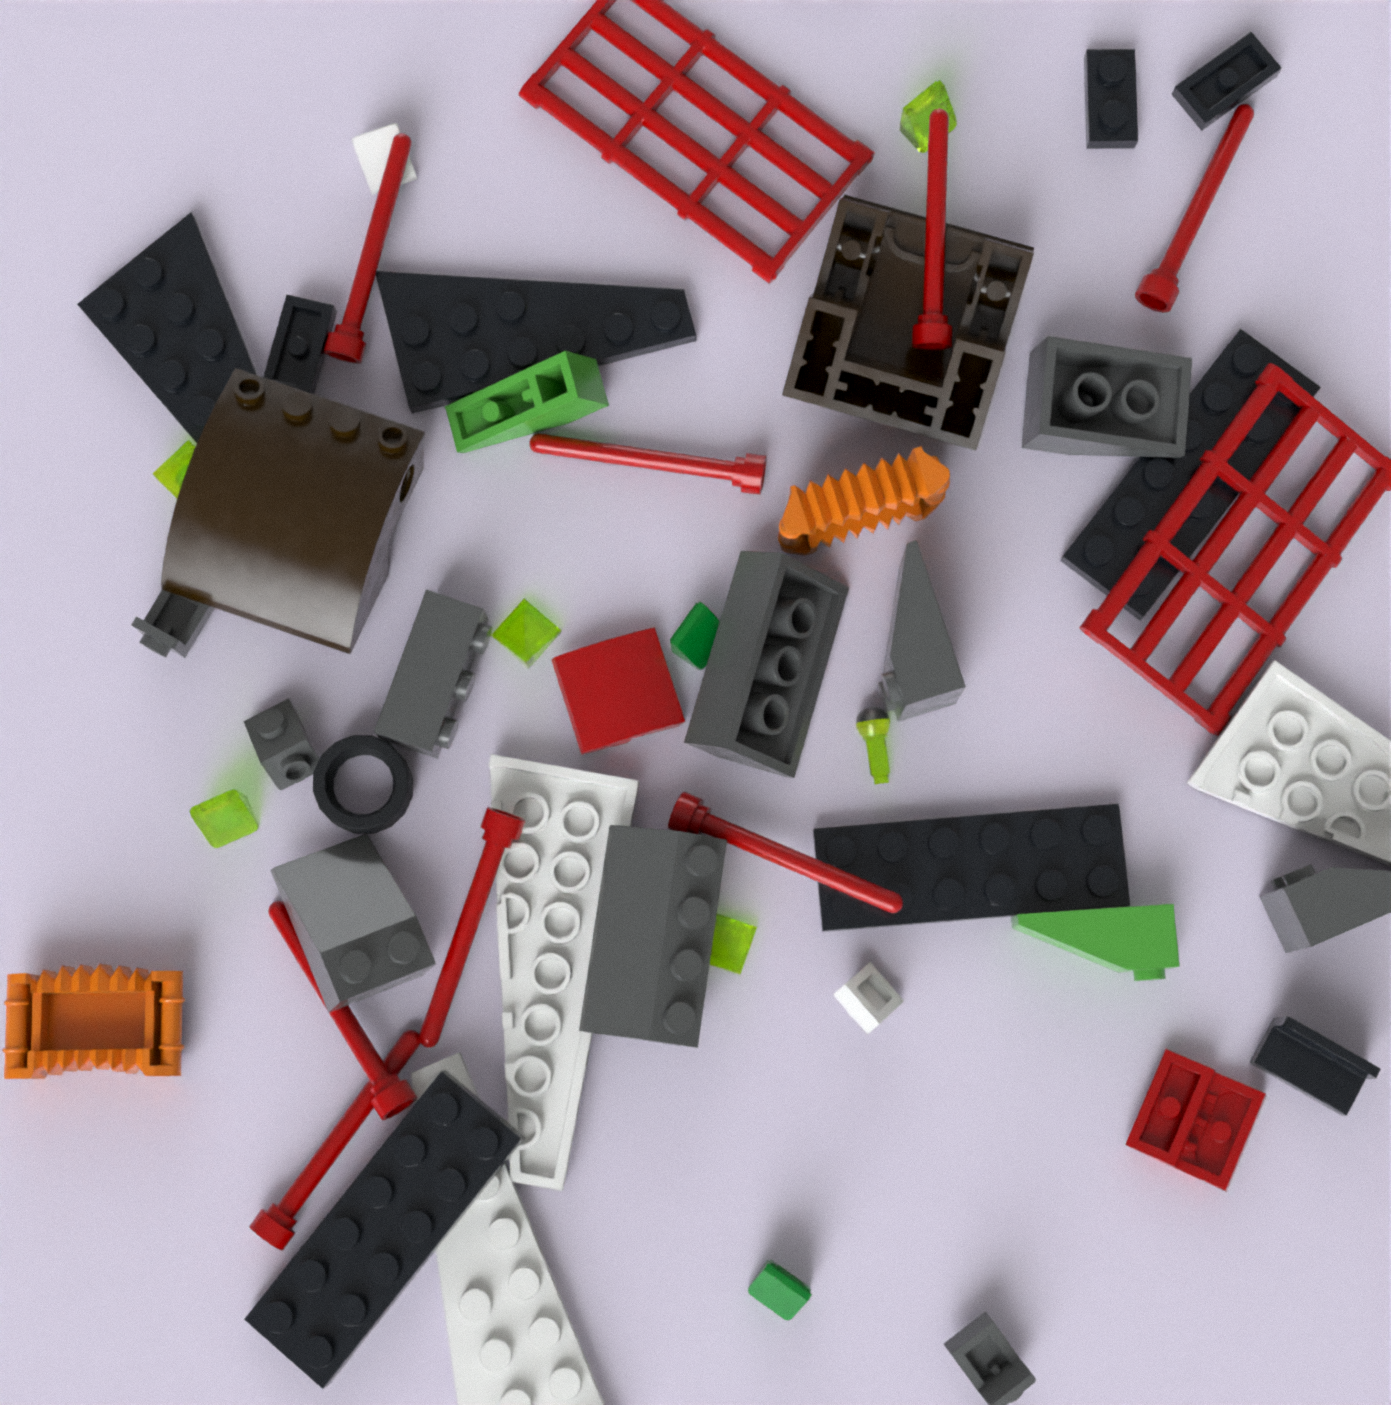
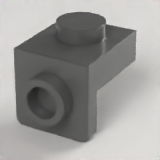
[131,590,215,658]
[243,698,320,790]
[944,1312,1036,1405]

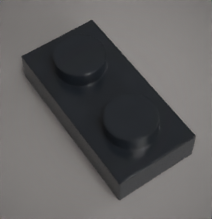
[1171,32,1282,131]
[1084,49,1138,149]
[263,295,337,394]

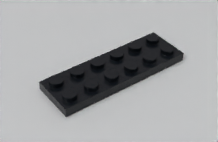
[1060,329,1321,621]
[813,804,1130,932]
[244,1070,525,1389]

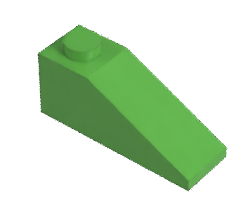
[445,351,609,454]
[1011,904,1180,981]

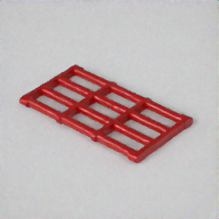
[518,0,875,284]
[1079,363,1391,736]

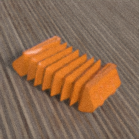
[778,446,950,556]
[2,963,185,1079]

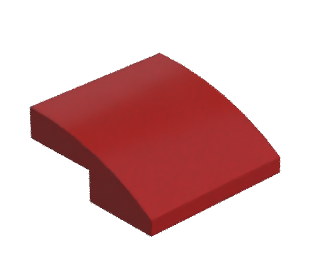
[551,627,685,755]
[1125,1049,1267,1192]

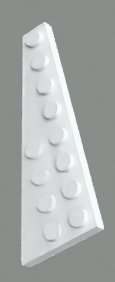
[1186,660,1391,866]
[489,754,639,1191]
[411,1053,605,1405]

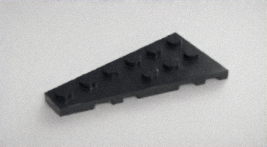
[77,212,257,443]
[376,271,696,414]

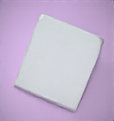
[352,123,417,195]

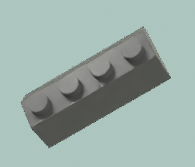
[684,551,849,778]
[579,825,727,1048]

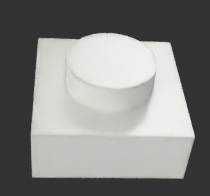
[833,962,904,1034]

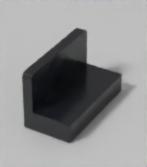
[1250,1016,1381,1116]

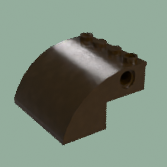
[782,194,1034,450]
[161,368,425,654]

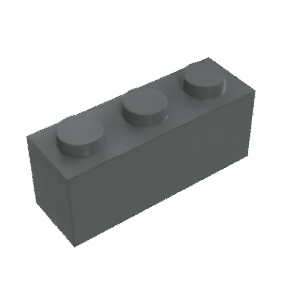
[374,590,492,759]

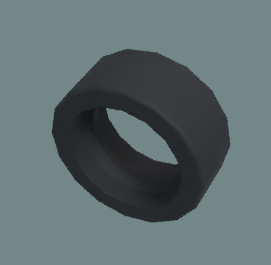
[313,735,413,834]

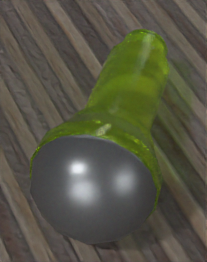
[855,707,891,785]

